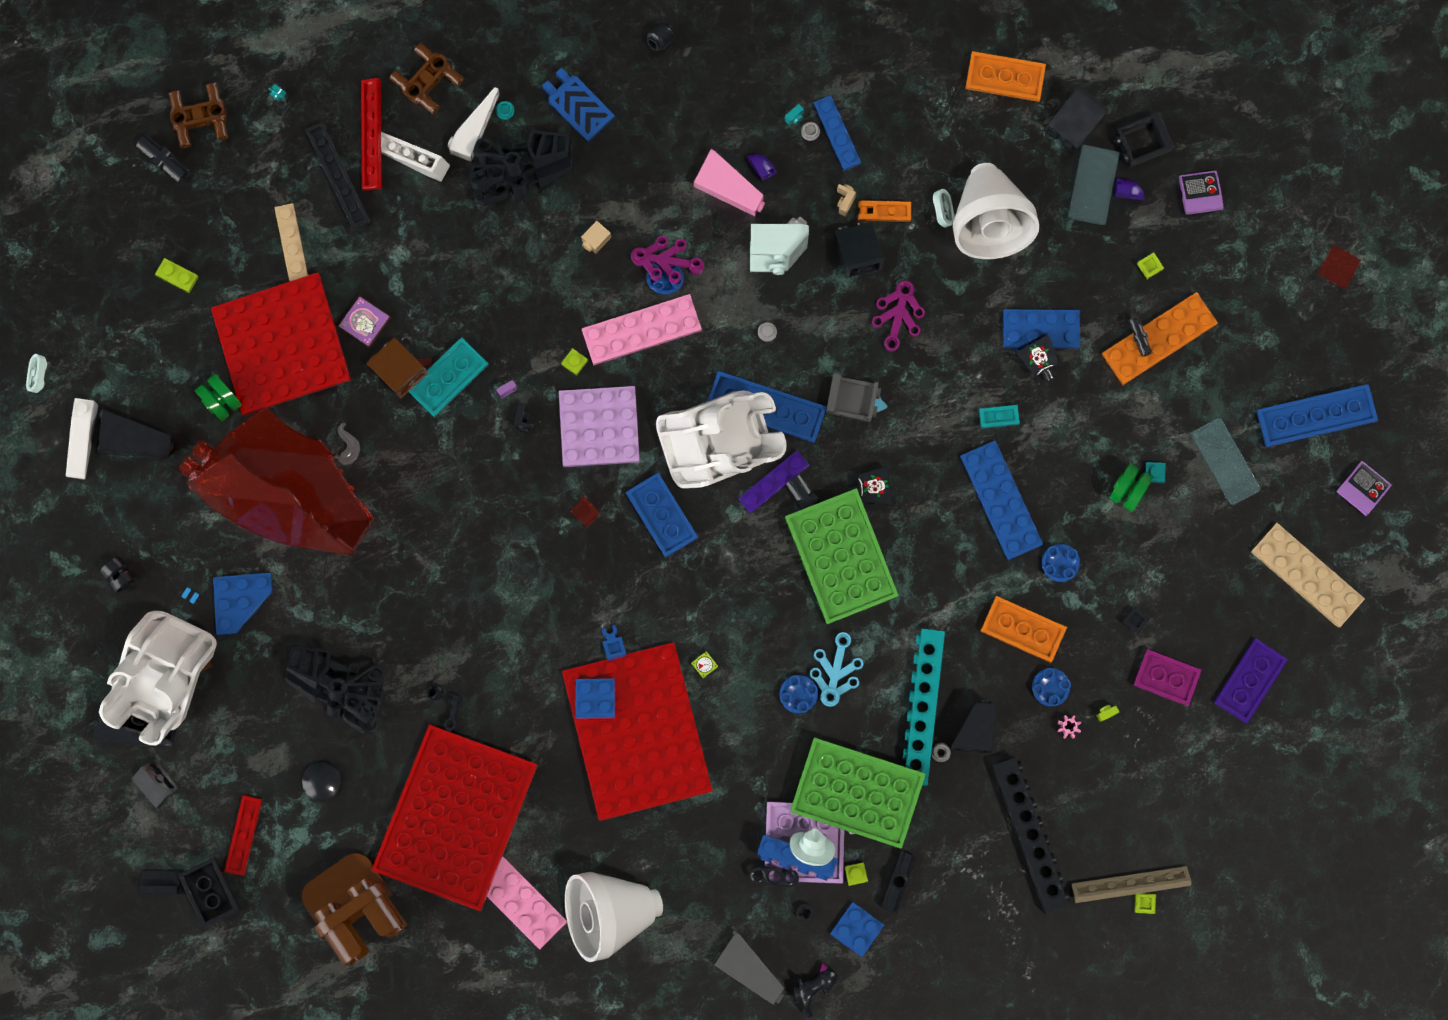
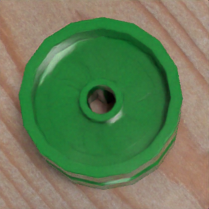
[194,373,242,422]
[1108,463,1153,513]

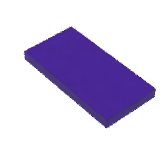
[1214,638,1288,724]

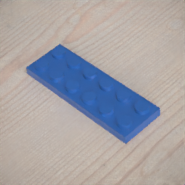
[708,371,827,444]
[1256,384,1378,448]
[960,441,1043,560]

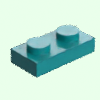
[979,405,1020,429]

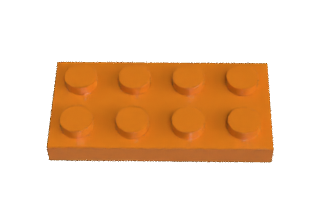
[965,51,1046,102]
[980,596,1067,663]

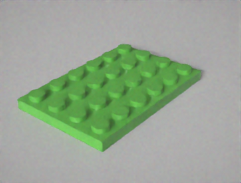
[785,488,899,624]
[790,738,926,849]

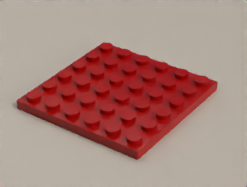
[211,272,351,416]

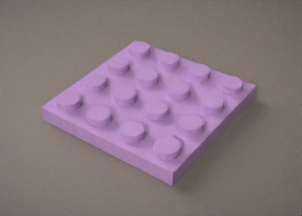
[559,386,640,467]
[765,802,844,883]

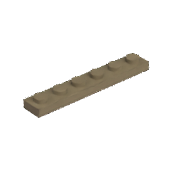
[1071,866,1191,903]

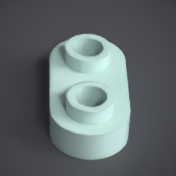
[933,189,955,227]
[26,354,47,393]

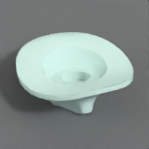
[790,828,835,866]

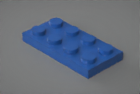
[1003,309,1080,349]
[626,473,698,558]

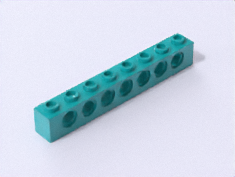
[902,629,945,787]

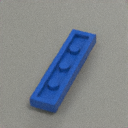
[813,95,861,171]

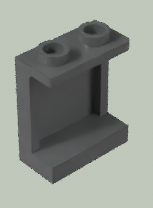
[826,373,881,422]

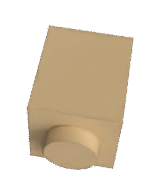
[581,221,611,254]

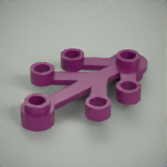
[631,236,704,284]
[872,281,925,352]

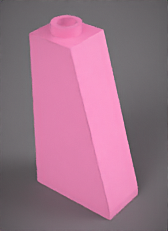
[694,149,765,216]

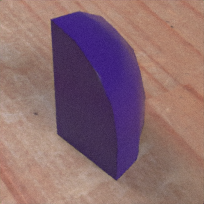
[747,154,778,182]
[1115,178,1145,200]

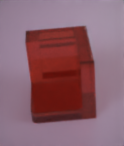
[571,496,600,528]

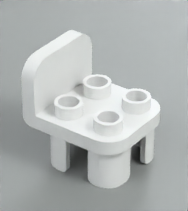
[656,391,786,488]
[99,611,217,745]

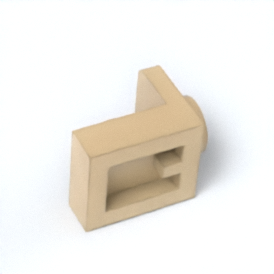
[837,184,856,217]

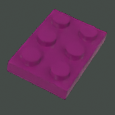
[1133,649,1202,707]

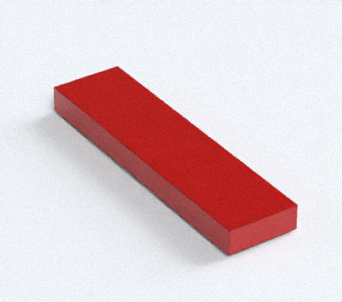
[224,795,263,876]

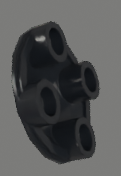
[302,762,341,801]

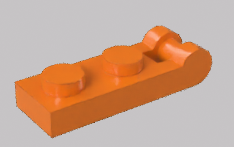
[858,201,911,222]

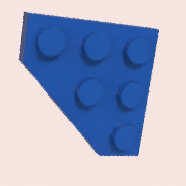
[213,573,273,635]

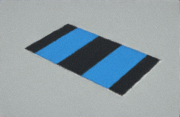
[180,586,201,605]

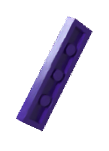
[738,451,809,514]

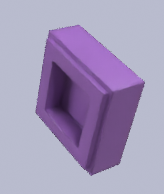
[497,380,517,399]

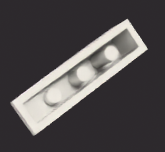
[448,88,499,162]
[381,132,450,181]
[66,398,98,479]

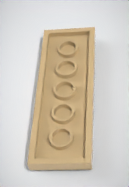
[1251,523,1365,628]

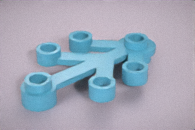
[810,632,863,707]

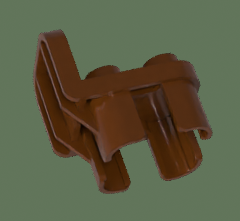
[302,853,407,966]

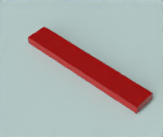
[361,78,382,191]

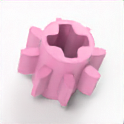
[1057,715,1081,739]

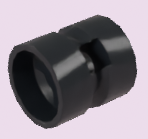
[100,557,137,593]

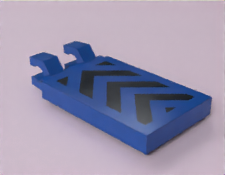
[542,68,615,143]

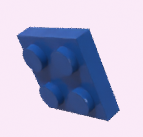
[576,679,615,719]
[830,902,884,957]

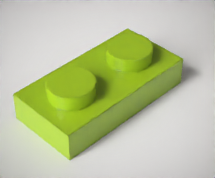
[155,258,198,293]

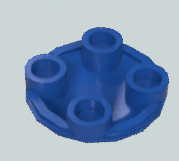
[646,263,684,294]
[1042,544,1080,582]
[1032,668,1071,706]
[779,675,818,713]

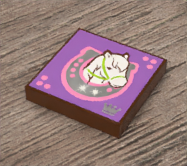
[338,296,391,348]

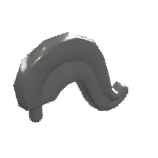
[334,423,361,466]

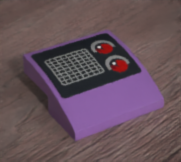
[1179,171,1223,215]
[1336,461,1392,516]

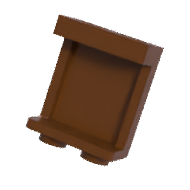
[367,337,428,399]

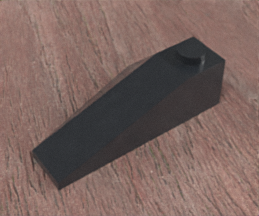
[92,696,176,746]

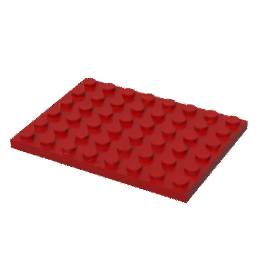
[562,642,713,821]
[372,725,538,912]

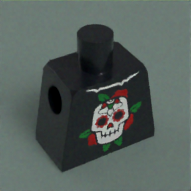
[1015,332,1058,381]
[847,467,892,506]

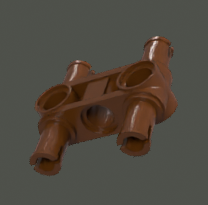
[389,42,464,115]
[169,83,228,148]

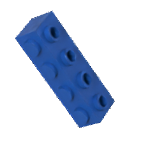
[757,835,838,881]

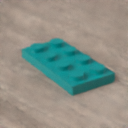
[409,337,489,418]

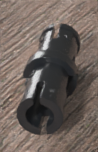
[1128,317,1153,357]

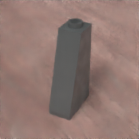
[714,932,785,1005]

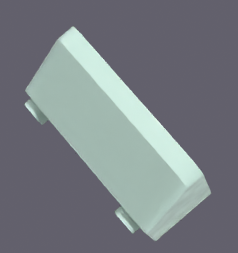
[750,224,809,275]

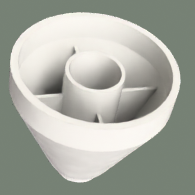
[953,163,1039,259]
[565,872,663,962]

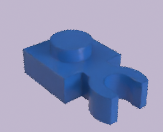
[602,625,626,661]

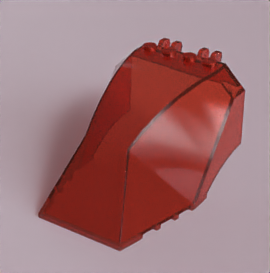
[179,407,375,555]

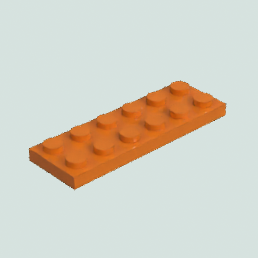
[1102,292,1218,385]

